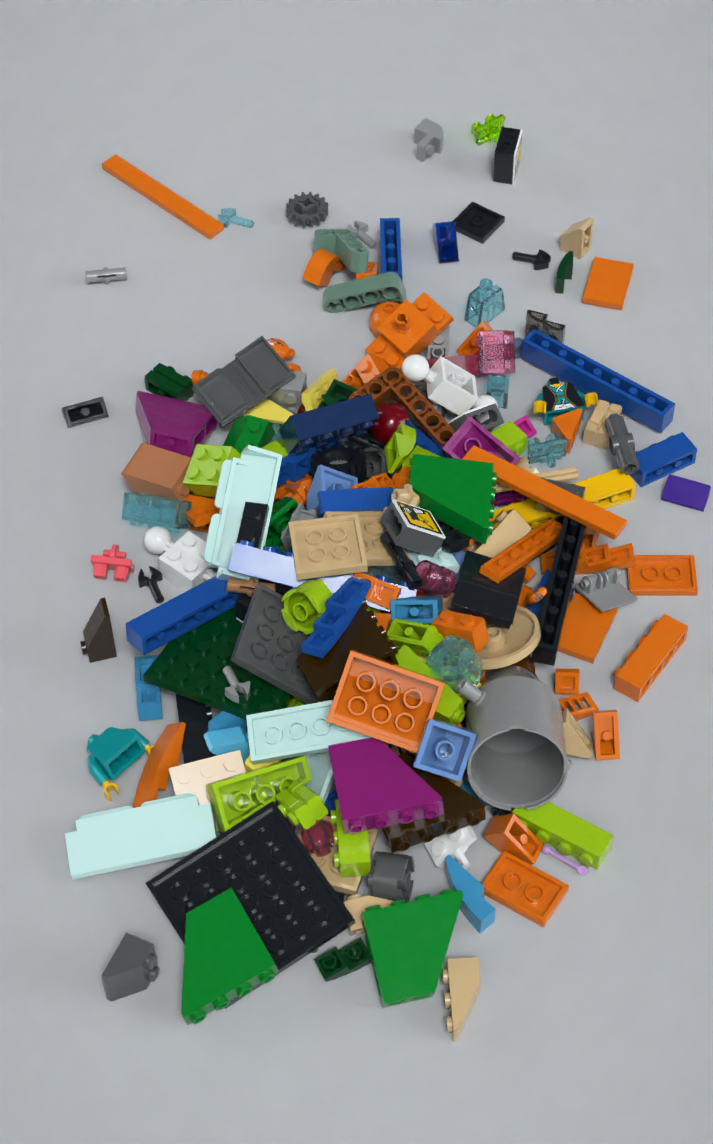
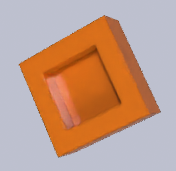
[555,668,580,694]

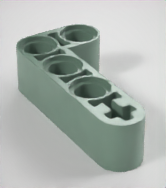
[313,229,369,273]
[324,272,406,313]

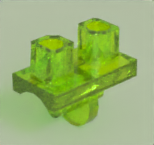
[471,114,506,146]

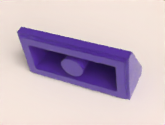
[661,474,711,512]

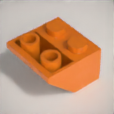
[341,352,397,402]

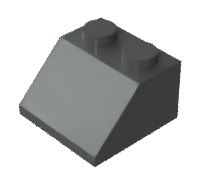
[101,933,160,1002]

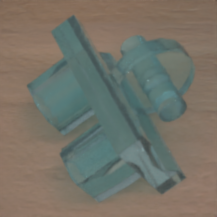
[527,433,567,467]

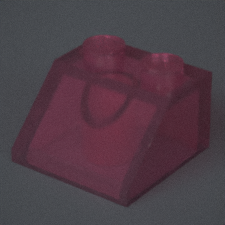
[476,330,515,374]

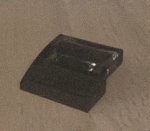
[525,310,565,344]

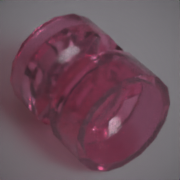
[415,560,456,598]

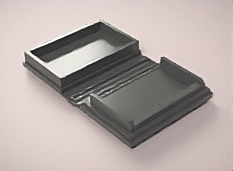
[191,336,296,428]

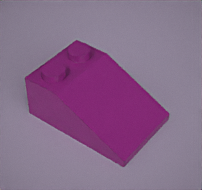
[442,416,520,465]

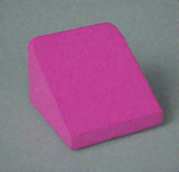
[513,415,537,439]

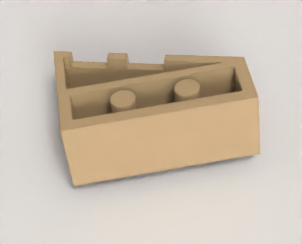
[465,509,532,558]

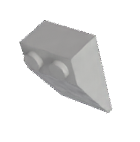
[265,371,307,415]

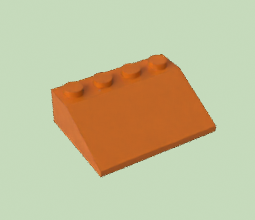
[326,649,445,753]

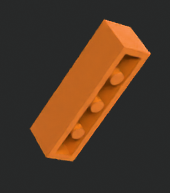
[613,614,688,702]

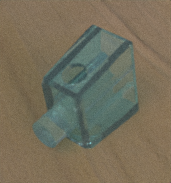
[464,278,505,328]

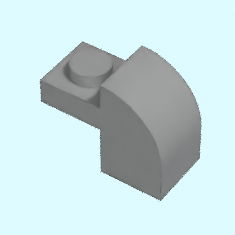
[414,118,443,162]

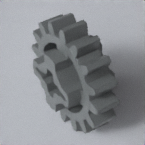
[286,192,328,228]

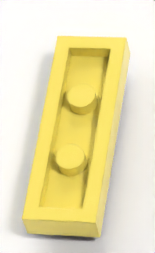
[301,369,338,411]

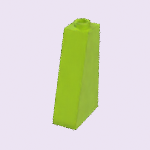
[395,645,465,725]

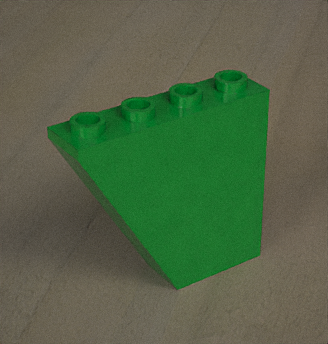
[409,454,497,544]
[181,887,279,1025]
[361,888,463,1008]

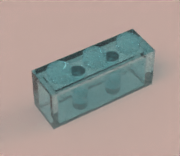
[122,492,192,532]

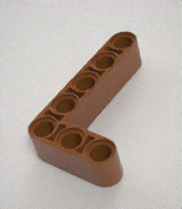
[348,367,455,454]

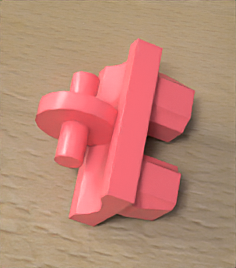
[90,544,135,582]

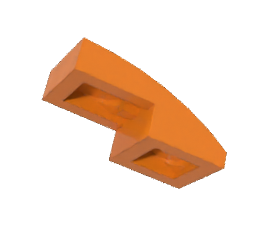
[353,572,402,610]

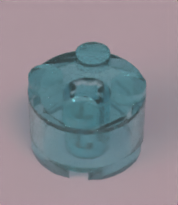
[427,635,483,693]

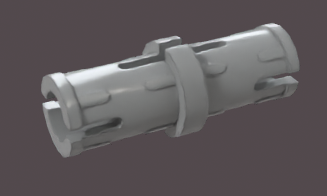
[85,267,127,284]

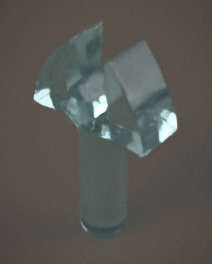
[218,208,254,228]

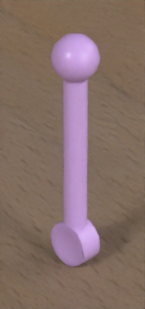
[542,845,588,875]

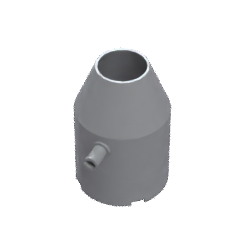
[456,666,572,811]

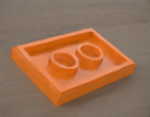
[582,257,634,310]
[627,555,698,596]
[558,593,618,663]
[481,850,569,928]

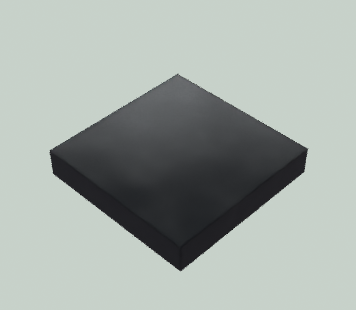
[450,201,505,244]

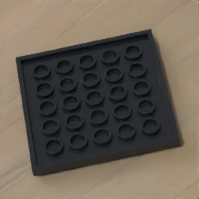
[146,801,356,1009]

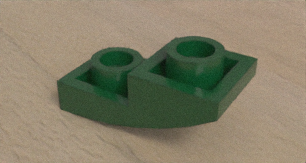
[314,937,371,982]

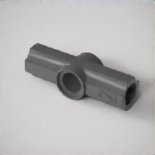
[604,413,640,475]

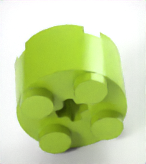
[281,579,333,634]

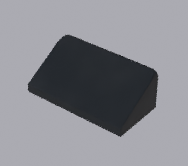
[61,396,109,428]

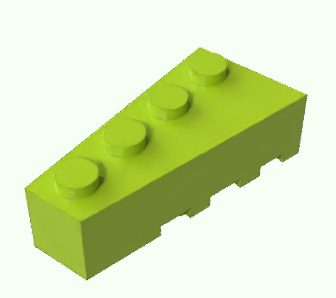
[206,756,312,832]

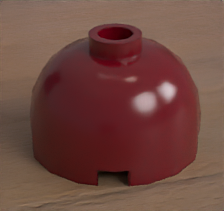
[369,403,409,445]

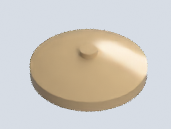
[447,605,541,670]

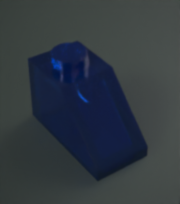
[432,221,459,263]

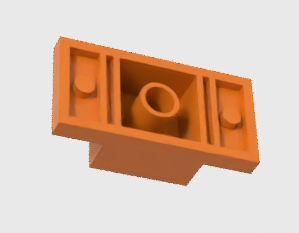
[365,292,453,371]

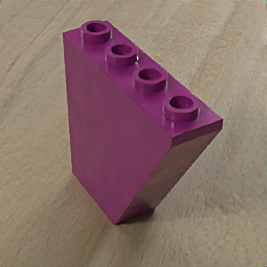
[136,391,217,457]
[328,737,444,834]

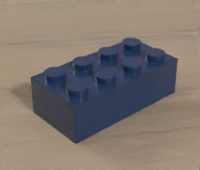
[279,394,379,455]

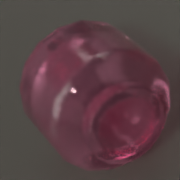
[301,818,335,857]

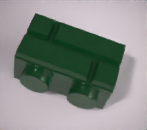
[144,363,194,401]

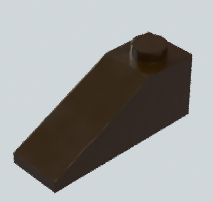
[80,598,117,663]

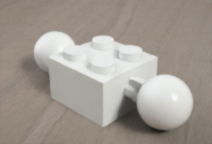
[402,354,498,415]
[144,526,218,592]

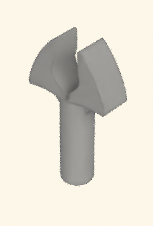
[348,221,376,248]
[222,666,250,703]

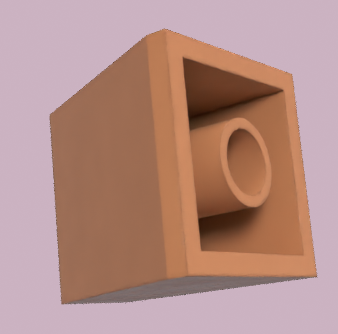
[121,443,191,505]

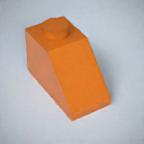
[484,813,544,865]

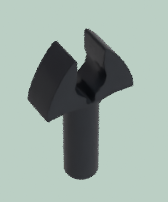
[512,249,551,270]
[138,566,164,603]

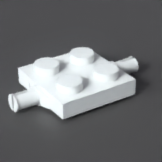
[424,825,478,869]

